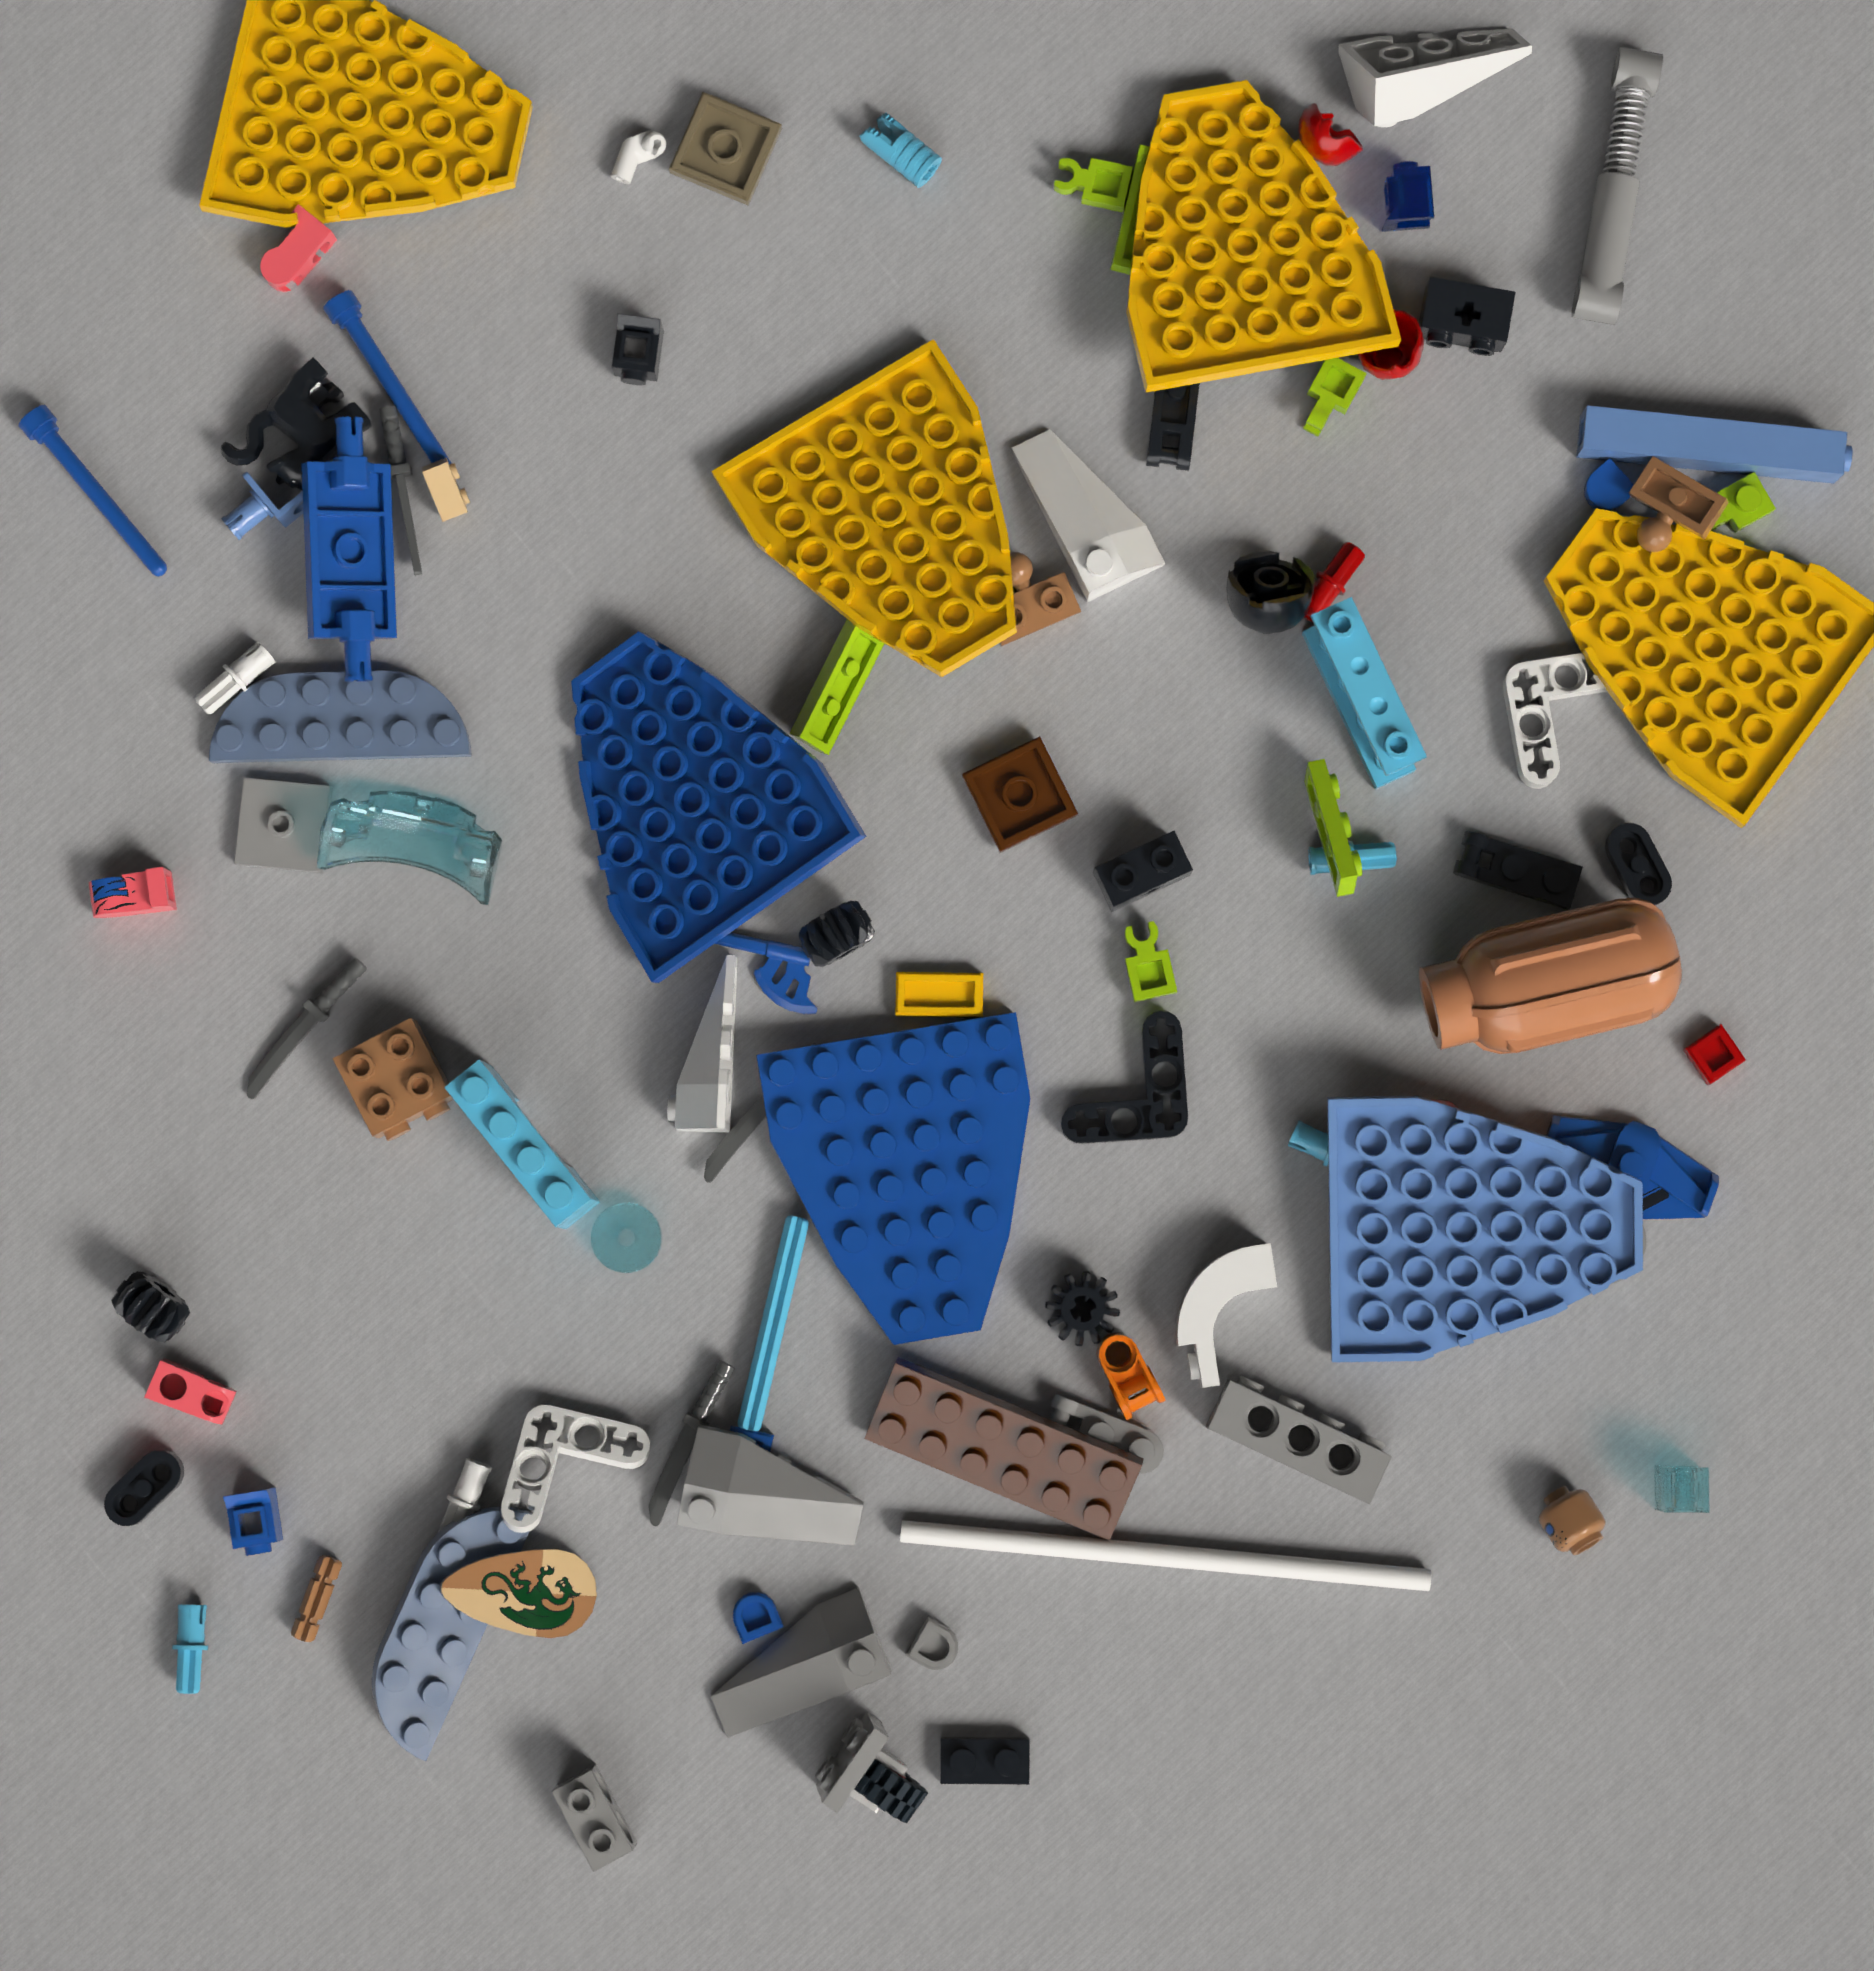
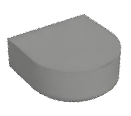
[906,1616,958,1670]

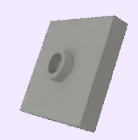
[234,778,332,874]

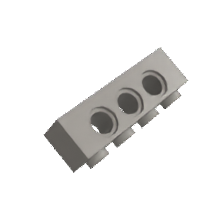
[1205,1375,1392,1505]

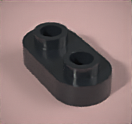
[1605,823,1672,905]
[104,1450,184,1526]

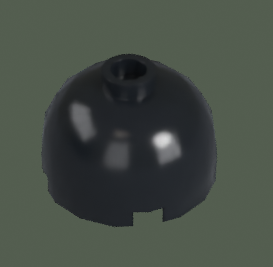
[1226,551,1315,634]

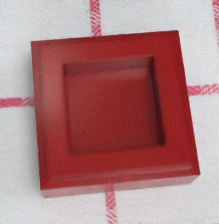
[1683,1024,1746,1085]

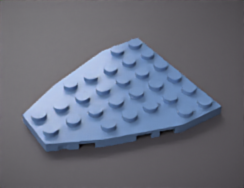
[1327,1095,1643,1362]

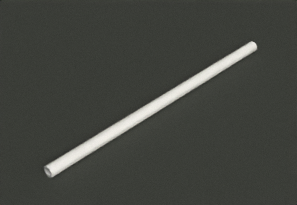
[900,1520,1431,1591]

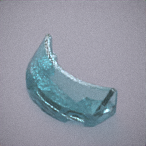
[317,791,502,905]

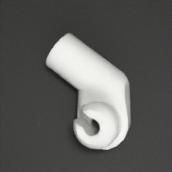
[610,130,666,184]

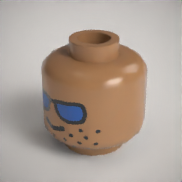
[1539,1486,1606,1556]

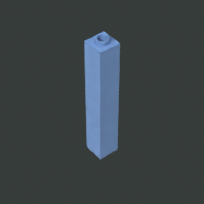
[1576,405,1853,484]

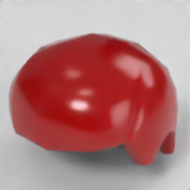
[1298,103,1363,166]
[1358,310,1424,380]

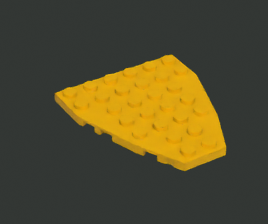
[199,0,533,228]
[1126,80,1401,393]
[711,339,1017,677]
[1543,508,1874,828]

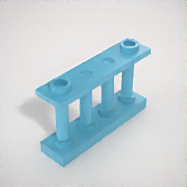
[1302,597,1427,790]

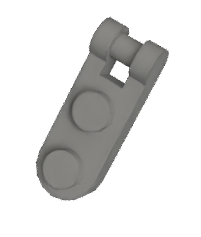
[1050,1394,1164,1474]

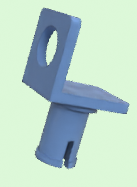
[221,471,303,540]

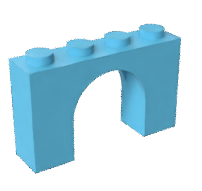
[444,1059,600,1229]

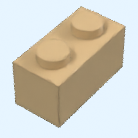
[421,457,470,522]

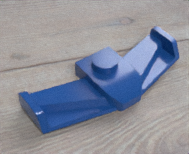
[1546,1115,1719,1217]

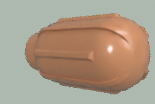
[1419,897,1682,1054]

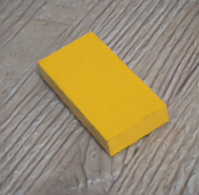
[895,972,983,1018]

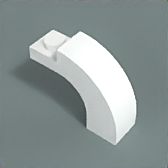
[1175,1243,1277,1388]

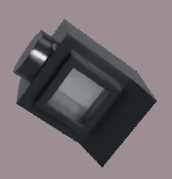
[612,313,664,385]

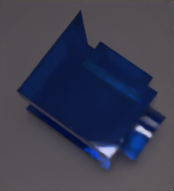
[1381,161,1434,232]

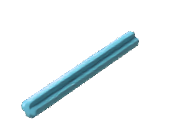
[738,1215,809,1431]

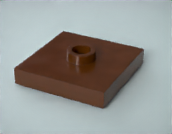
[962,736,1078,853]

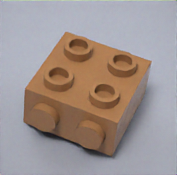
[332,1018,454,1141]

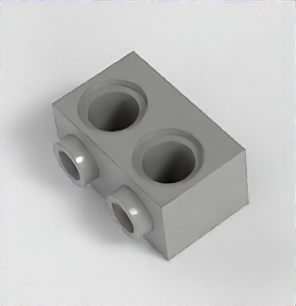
[552,1764,637,1872]

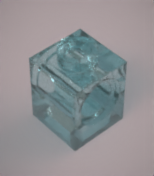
[1655,1465,1709,1513]

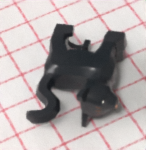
[221,357,372,491]

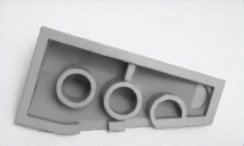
[676,1424,864,1546]

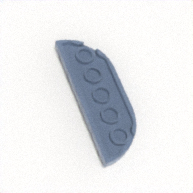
[209,671,472,763]
[372,1506,533,1761]

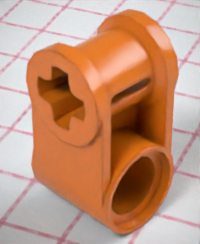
[1096,1332,1166,1421]

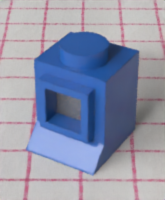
[223,1487,283,1556]

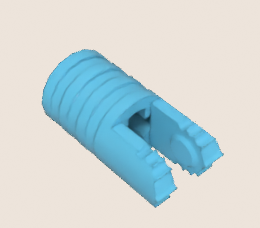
[859,113,942,188]

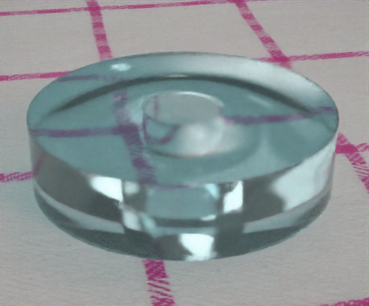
[591,1203,662,1273]

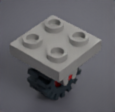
[815,1712,928,1823]

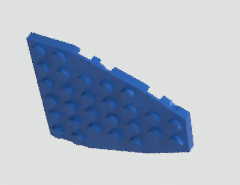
[571,631,867,983]
[756,1012,1031,1345]

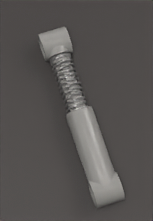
[1571,47,1663,325]

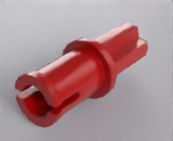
[1304,542,1365,623]

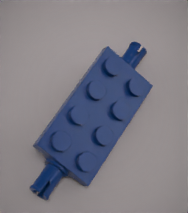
[302,417,397,682]

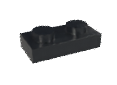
[940,1737,1030,1785]

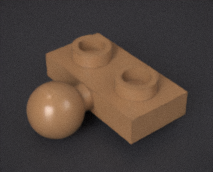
[1629,456,1729,552]
[999,552,1081,646]

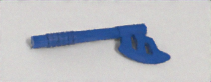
[715,932,818,1014]

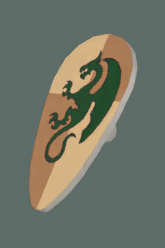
[440,1549,597,1638]

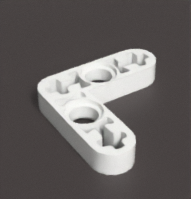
[1503,653,1607,789]
[501,1405,650,1533]

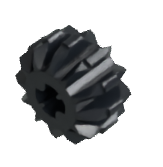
[798,901,875,967]
[111,1271,190,1343]
[1045,1271,1120,1346]

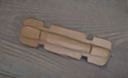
[291,1555,342,1642]

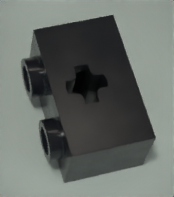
[1419,277,1516,356]
[1093,830,1193,912]

